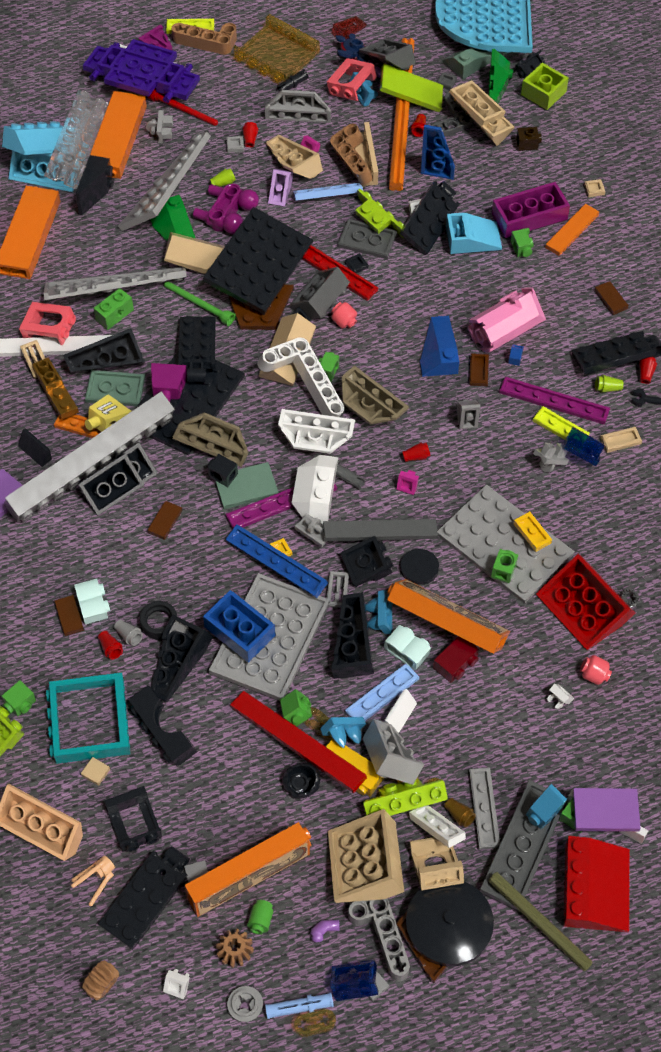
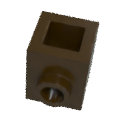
[516,127,542,151]

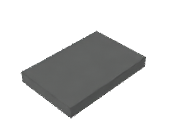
[338,219,397,259]

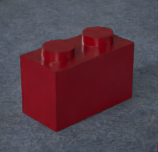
[433,636,479,683]

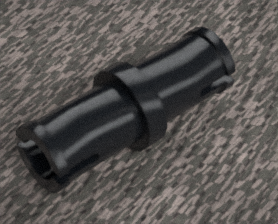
[277,69,309,91]

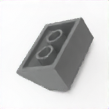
[359,38,416,70]
[288,267,350,319]

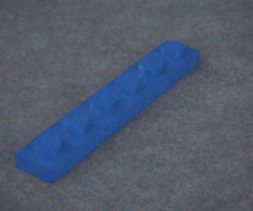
[226,524,328,598]

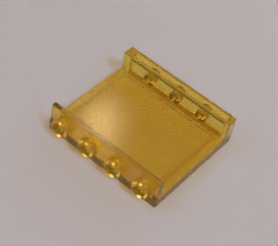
[233,14,320,83]

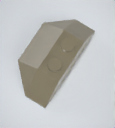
[342,366,409,425]
[173,413,249,467]

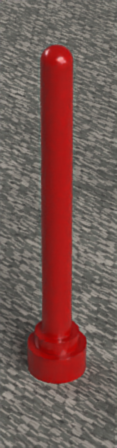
[148,88,218,126]

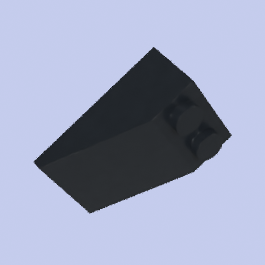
[76,155,114,215]

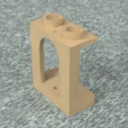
[410,837,464,890]

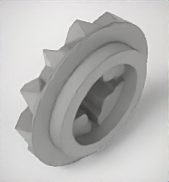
[227,986,263,1023]

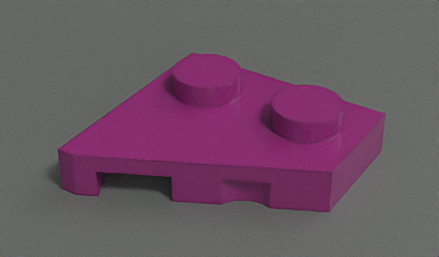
[138,24,172,50]

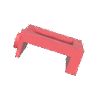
[327,58,377,101]
[19,302,76,345]

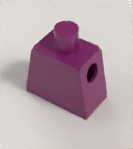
[151,363,187,402]

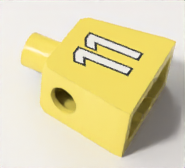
[85,394,131,432]

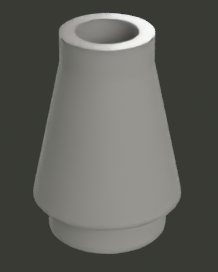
[114,619,143,646]

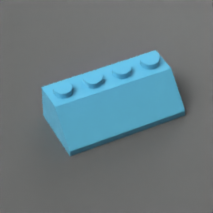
[2,121,76,155]
[9,151,83,192]

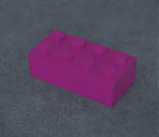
[491,181,570,238]

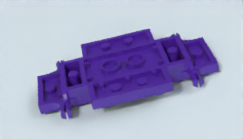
[83,39,200,103]

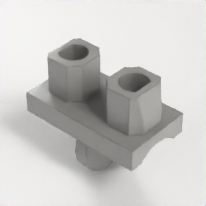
[146,110,173,143]
[533,442,569,472]
[295,513,328,547]

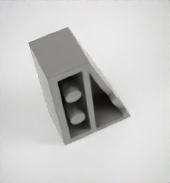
[363,719,424,785]

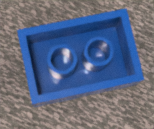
[203,590,276,663]

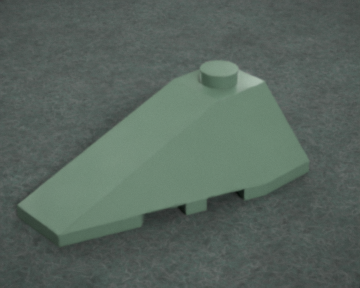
[442,48,507,79]

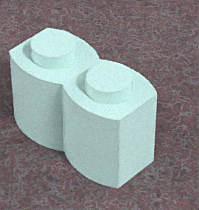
[74,579,110,624]
[384,625,431,670]

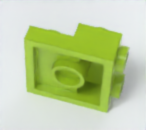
[0,706,24,757]

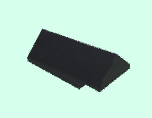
[78,442,158,516]

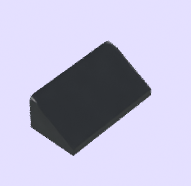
[18,429,52,467]

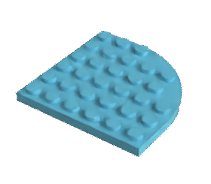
[435,0,533,53]

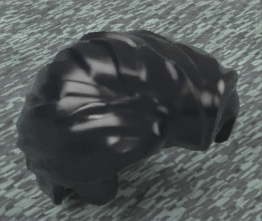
[283,763,321,799]

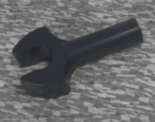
[631,389,661,407]

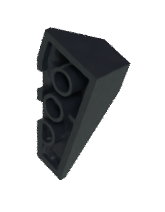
[151,615,214,702]

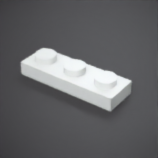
[409,805,466,848]

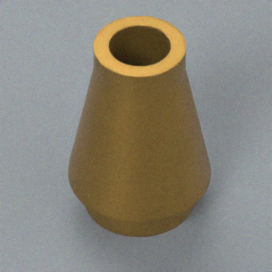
[444,798,476,827]

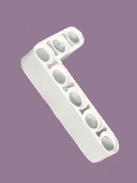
[257,337,344,417]

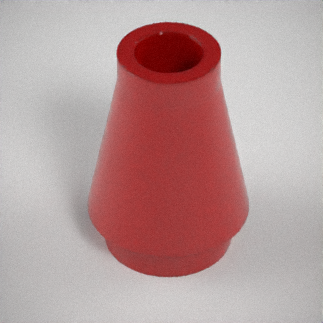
[411,114,426,137]
[242,122,259,147]
[639,357,657,384]
[402,442,431,462]
[98,631,123,660]

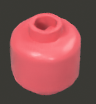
[331,302,357,329]
[580,655,612,685]

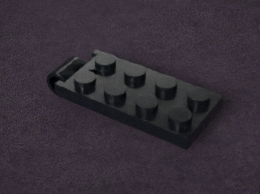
[400,181,460,255]
[178,316,216,382]
[572,331,661,375]
[98,846,190,950]

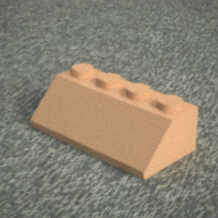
[0,784,83,861]

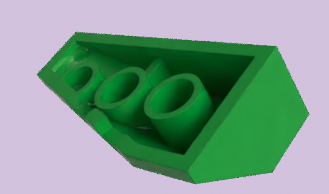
[488,49,513,104]
[150,195,195,242]

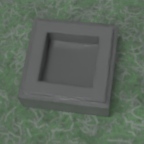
[437,72,457,90]

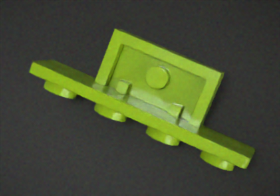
[355,188,404,238]
[363,778,448,816]

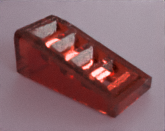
[332,16,367,39]

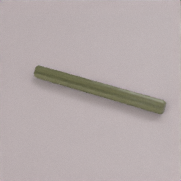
[489,872,593,971]

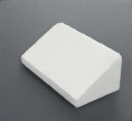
[385,689,417,733]

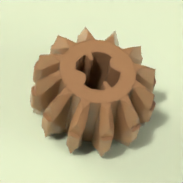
[216,929,254,968]
[82,960,119,1000]

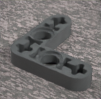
[431,92,474,137]

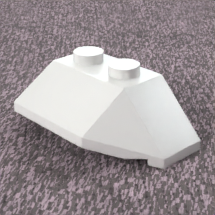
[278,409,355,454]
[292,455,338,524]

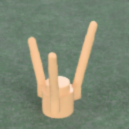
[71,856,115,906]

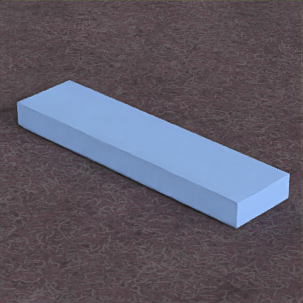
[293,183,363,200]
[345,663,419,721]

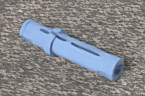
[265,992,334,1019]

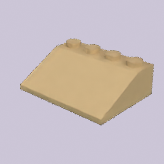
[328,809,404,903]

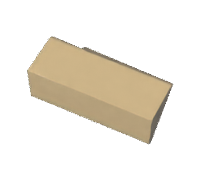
[449,80,514,146]
[164,232,225,274]
[259,313,316,386]

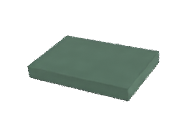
[85,370,145,407]
[215,462,279,509]

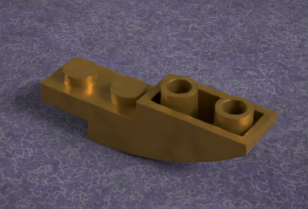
[32,357,79,420]

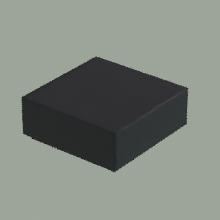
[345,253,369,273]

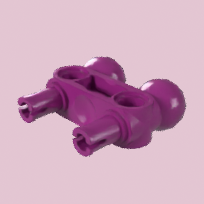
[193,184,259,235]

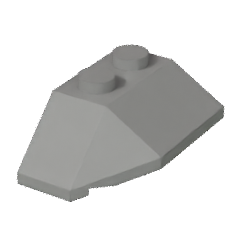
[265,90,331,123]

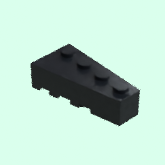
[63,328,145,373]
[331,592,374,679]

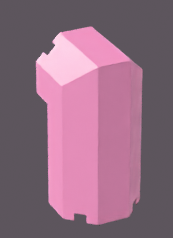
[468,287,546,352]

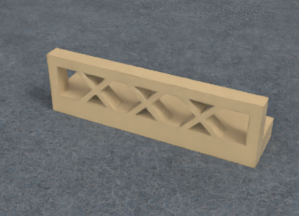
[354,122,378,186]

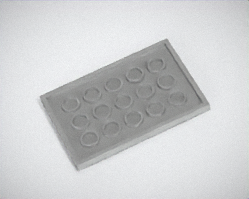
[437,485,575,604]
[209,573,330,701]

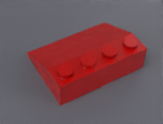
[536,554,636,650]
[564,836,630,932]

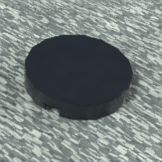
[400,549,439,585]

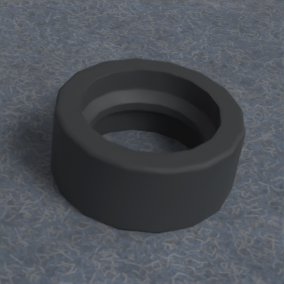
[140,601,177,640]

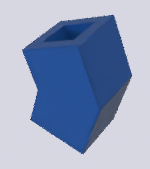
[508,344,524,366]

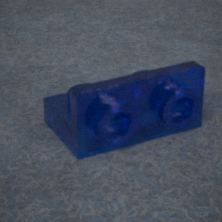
[563,427,605,466]
[330,960,379,1001]

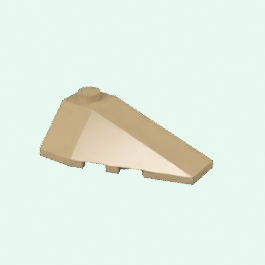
[266,135,323,179]

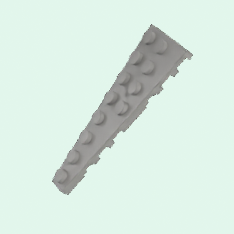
[118,131,211,231]
[44,267,187,300]

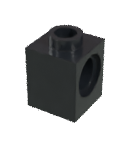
[207,454,238,487]

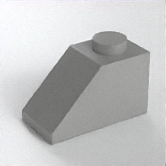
[456,400,480,429]

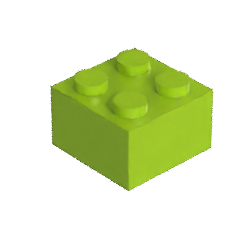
[521,63,569,110]

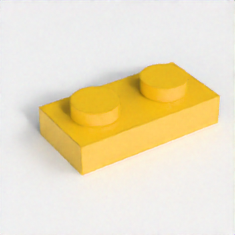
[513,512,552,552]

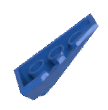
[421,125,455,180]
[420,316,459,377]

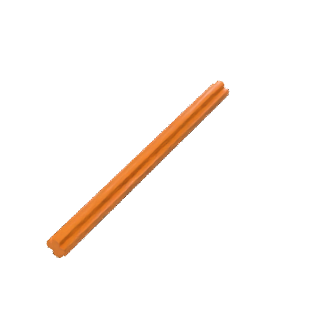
[389,38,415,191]

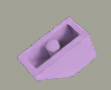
[268,169,294,206]

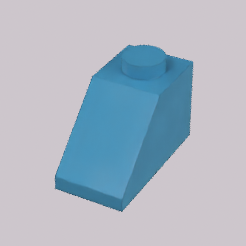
[526,784,567,829]

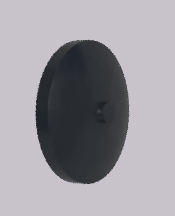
[406,882,494,967]

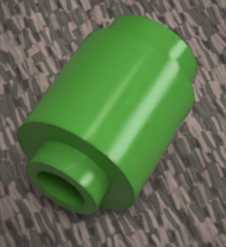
[247,900,274,935]

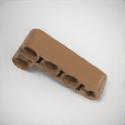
[171,23,237,55]
[330,124,373,185]

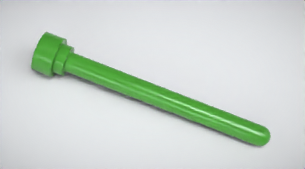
[164,281,236,326]

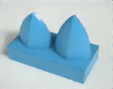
[349,72,378,106]
[366,590,392,634]
[320,717,366,748]

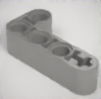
[349,899,410,982]

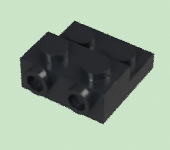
[340,536,394,587]

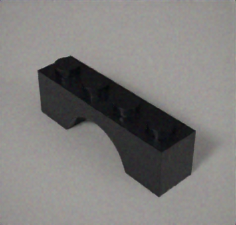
[128,685,198,767]

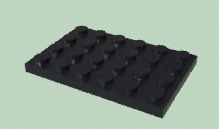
[203,207,314,315]
[135,350,245,456]

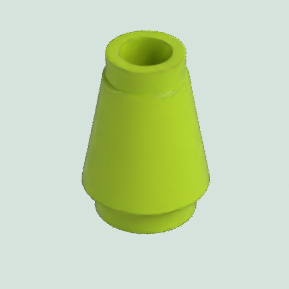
[210,168,236,187]
[595,375,624,393]

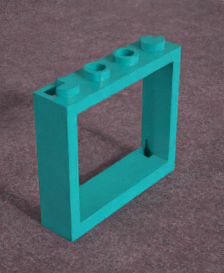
[46,673,131,764]

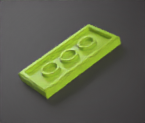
[380,63,443,112]

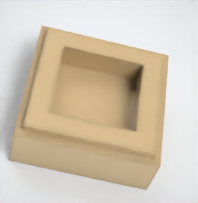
[584,179,605,197]
[81,757,110,786]

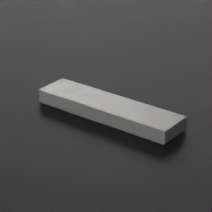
[469,768,500,850]

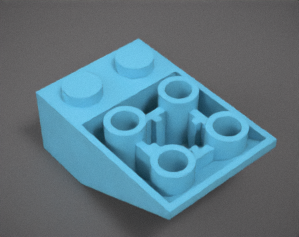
[446,213,502,254]

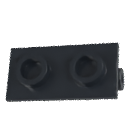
[513,50,545,78]

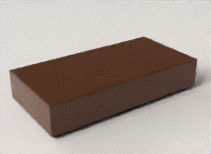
[594,281,629,315]
[469,353,489,387]
[147,501,183,540]
[54,595,84,636]

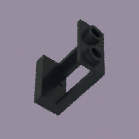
[104,786,162,852]

